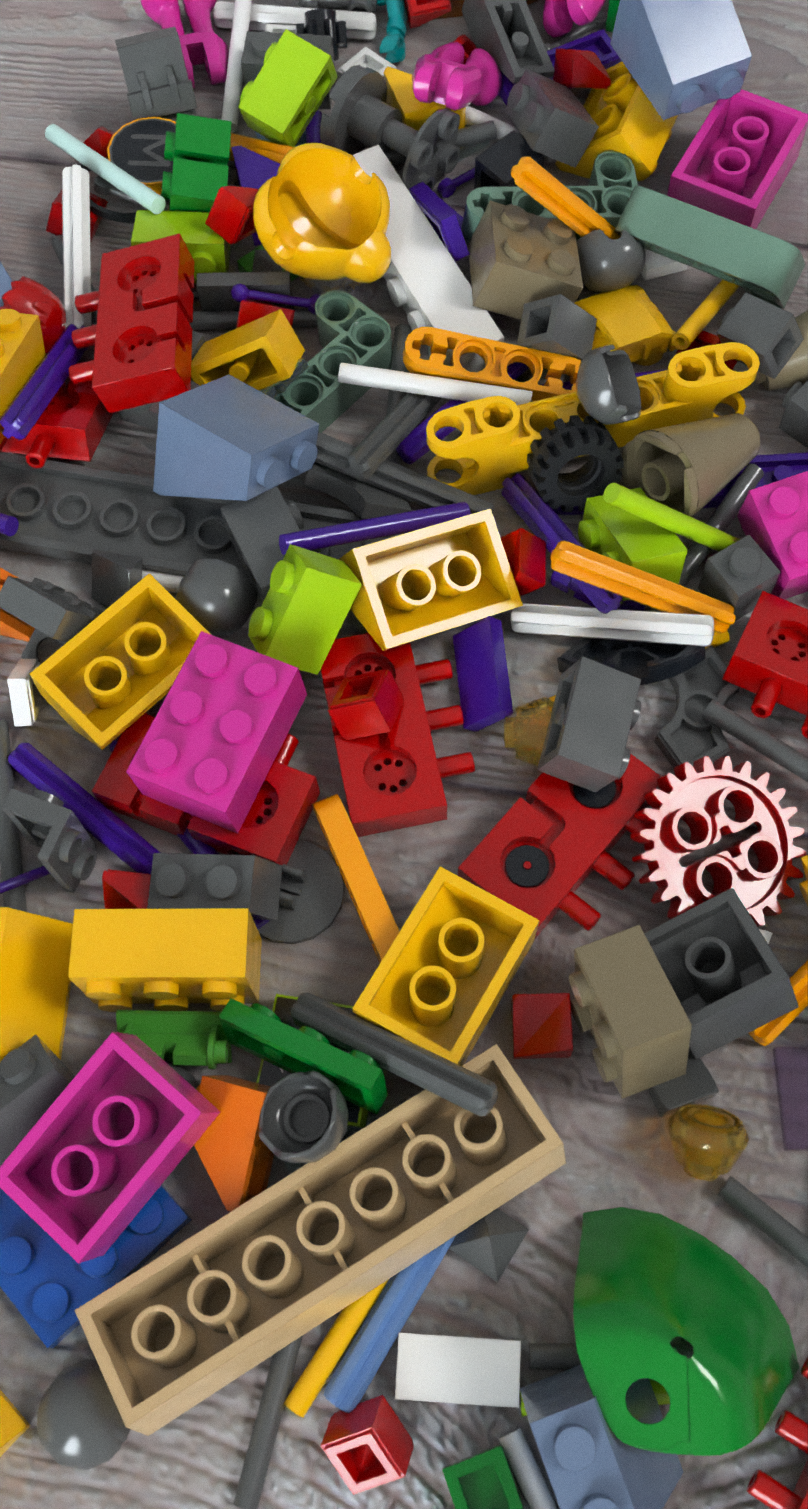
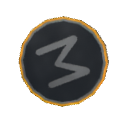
[107,117,176,195]

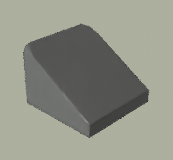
[92,550,143,607]
[649,1048,719,1118]

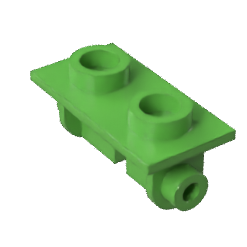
[116,1010,232,1069]

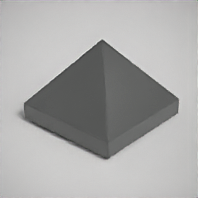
[449,1208,529,1282]

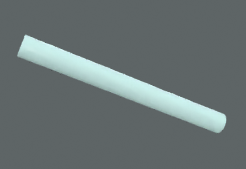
[45,124,166,214]

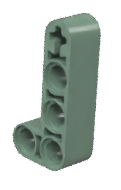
[461,151,638,247]
[614,186,806,310]
[270,290,392,433]

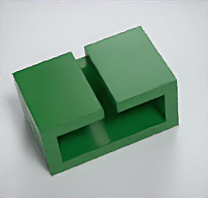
[161,113,232,212]

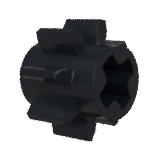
[296,9,347,61]

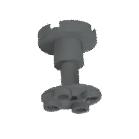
[320,65,461,192]

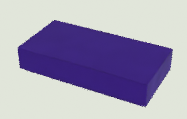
[409,181,470,262]
[453,616,513,732]

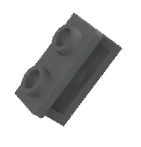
[2,788,97,893]

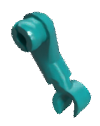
[377,0,408,63]

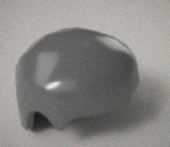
[577,229,646,294]
[576,345,642,425]
[176,559,258,636]
[259,1070,349,1164]
[37,1359,130,1470]

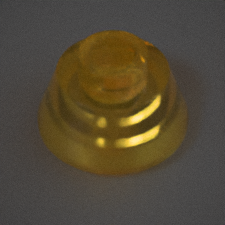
[504,697,554,767]
[668,1104,749,1181]

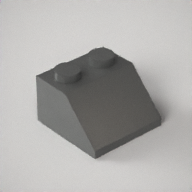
[644,887,799,1059]

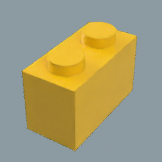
[191,309,305,391]

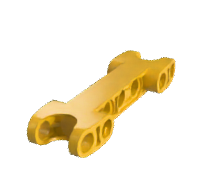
[426,343,760,495]

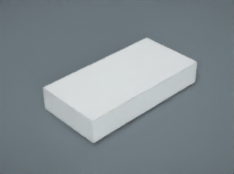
[395,1333,521,1408]

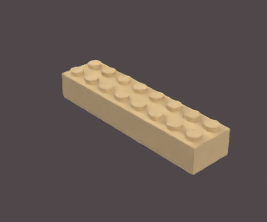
[74,1044,566,1436]

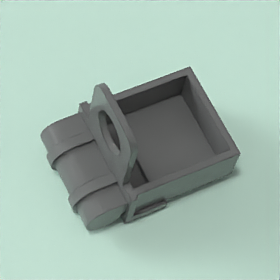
[115,27,197,122]
[0,576,103,664]

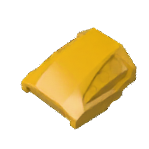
[575,285,677,366]

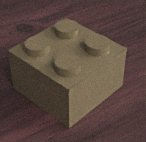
[468,200,583,320]
[569,925,692,1099]

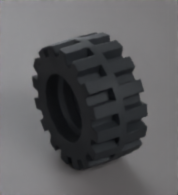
[527,415,624,512]

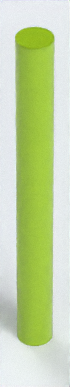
[603,483,740,552]

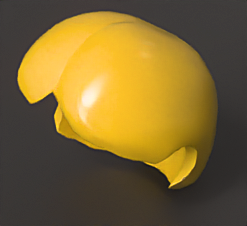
[253,143,391,284]

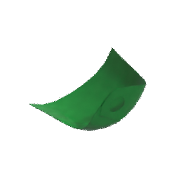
[573,1207,799,1456]

